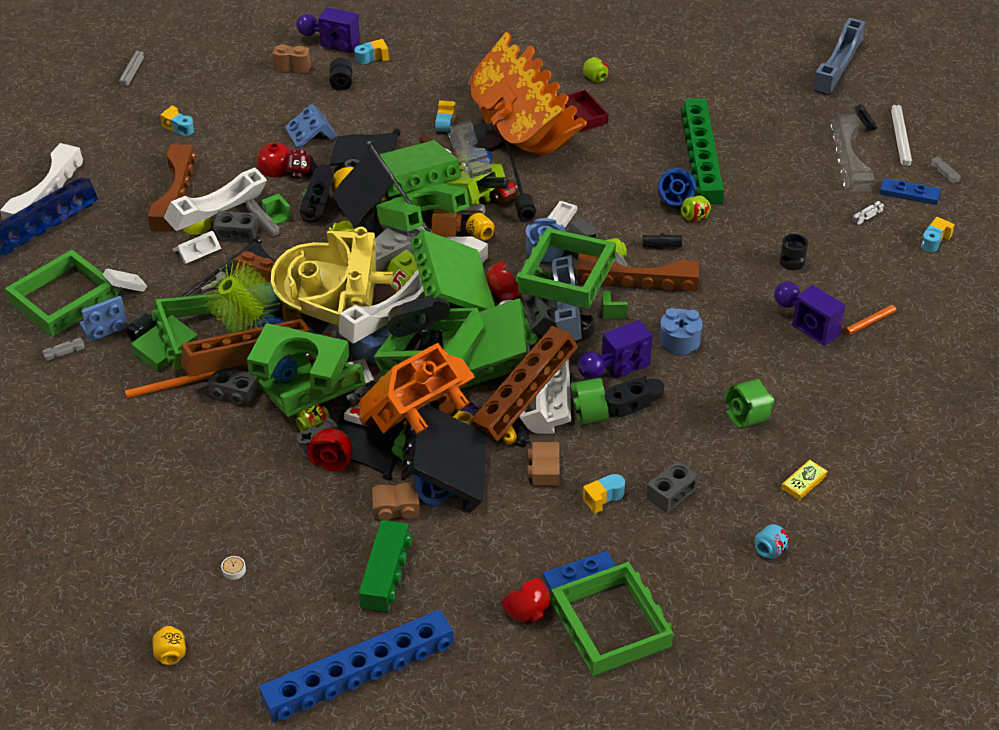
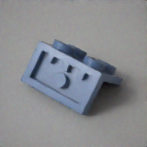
[285,104,337,148]
[79,296,128,342]

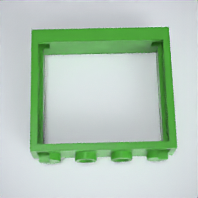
[516,228,616,309]
[5,250,118,337]
[151,293,244,370]
[374,308,485,374]
[551,562,674,676]

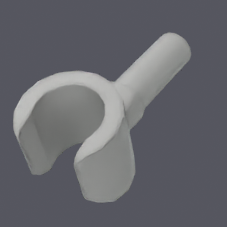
[201,272,226,292]

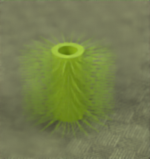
[202,260,280,332]

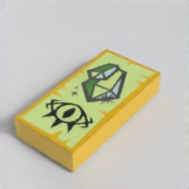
[781,460,828,501]

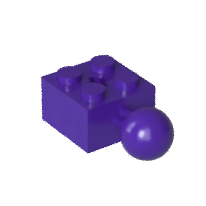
[296,7,360,53]
[774,282,846,346]
[578,320,653,379]

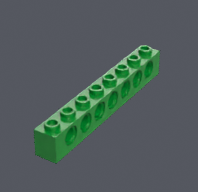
[680,98,724,204]

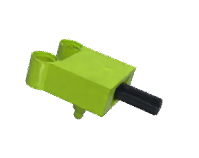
[442,163,510,204]

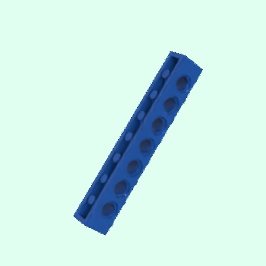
[259,609,454,722]

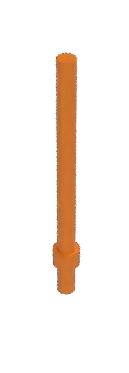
[125,364,248,399]

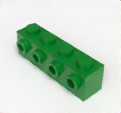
[359,520,413,612]

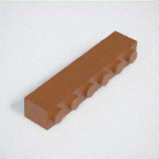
[181,318,310,377]

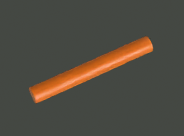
[844,305,896,335]

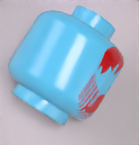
[754,524,790,559]

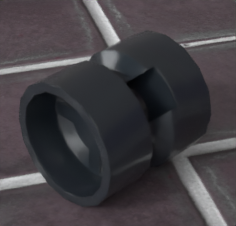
[329,58,352,90]
[779,233,808,270]

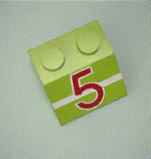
[378,250,418,291]

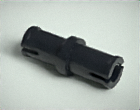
[642,233,682,249]

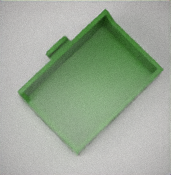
[131,315,198,371]

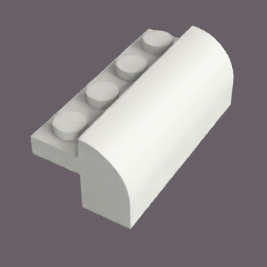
[520,359,571,434]

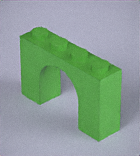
[376,183,470,232]
[247,323,349,393]

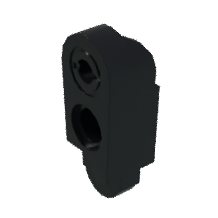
[299,164,334,222]
[387,296,450,337]
[605,376,664,417]

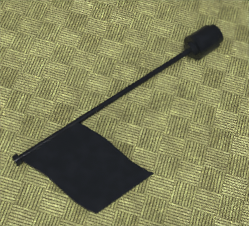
[448,122,536,221]
[329,128,401,238]
[333,140,431,232]
[126,237,276,342]
[337,329,443,480]

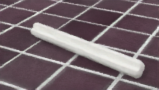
[891,105,912,166]

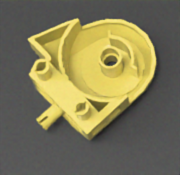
[271,227,394,326]

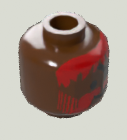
[490,178,519,206]

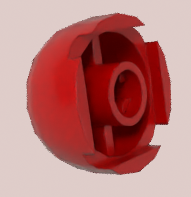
[257,142,291,177]
[486,260,522,301]
[307,428,353,472]
[501,578,550,624]

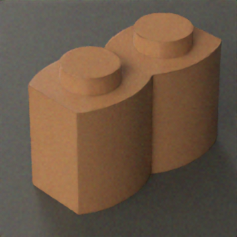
[273,44,311,73]
[528,442,559,485]
[372,483,420,521]

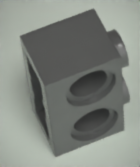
[213,211,258,242]
[523,295,557,336]
[208,368,260,406]
[647,461,698,513]

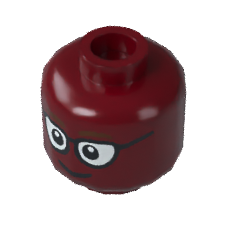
[285,150,310,178]

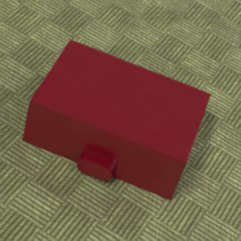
[558,89,609,132]

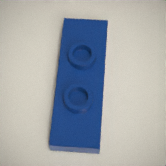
[880,178,940,205]
[543,551,616,592]

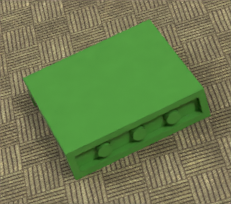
[379,140,461,197]
[410,230,495,312]
[442,299,529,389]
[258,352,366,417]

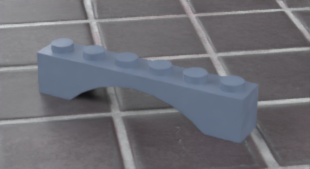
[813,18,866,94]
[552,255,582,341]

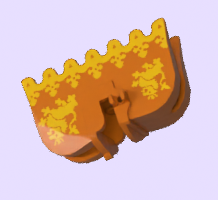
[471,32,587,156]

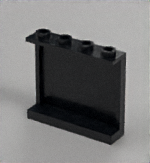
[400,404,487,513]

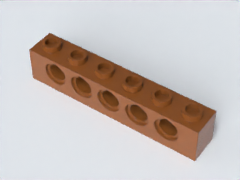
[470,326,578,442]

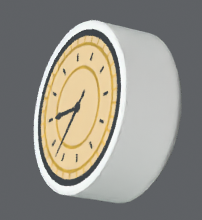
[221,556,246,580]

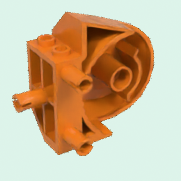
[359,343,475,435]

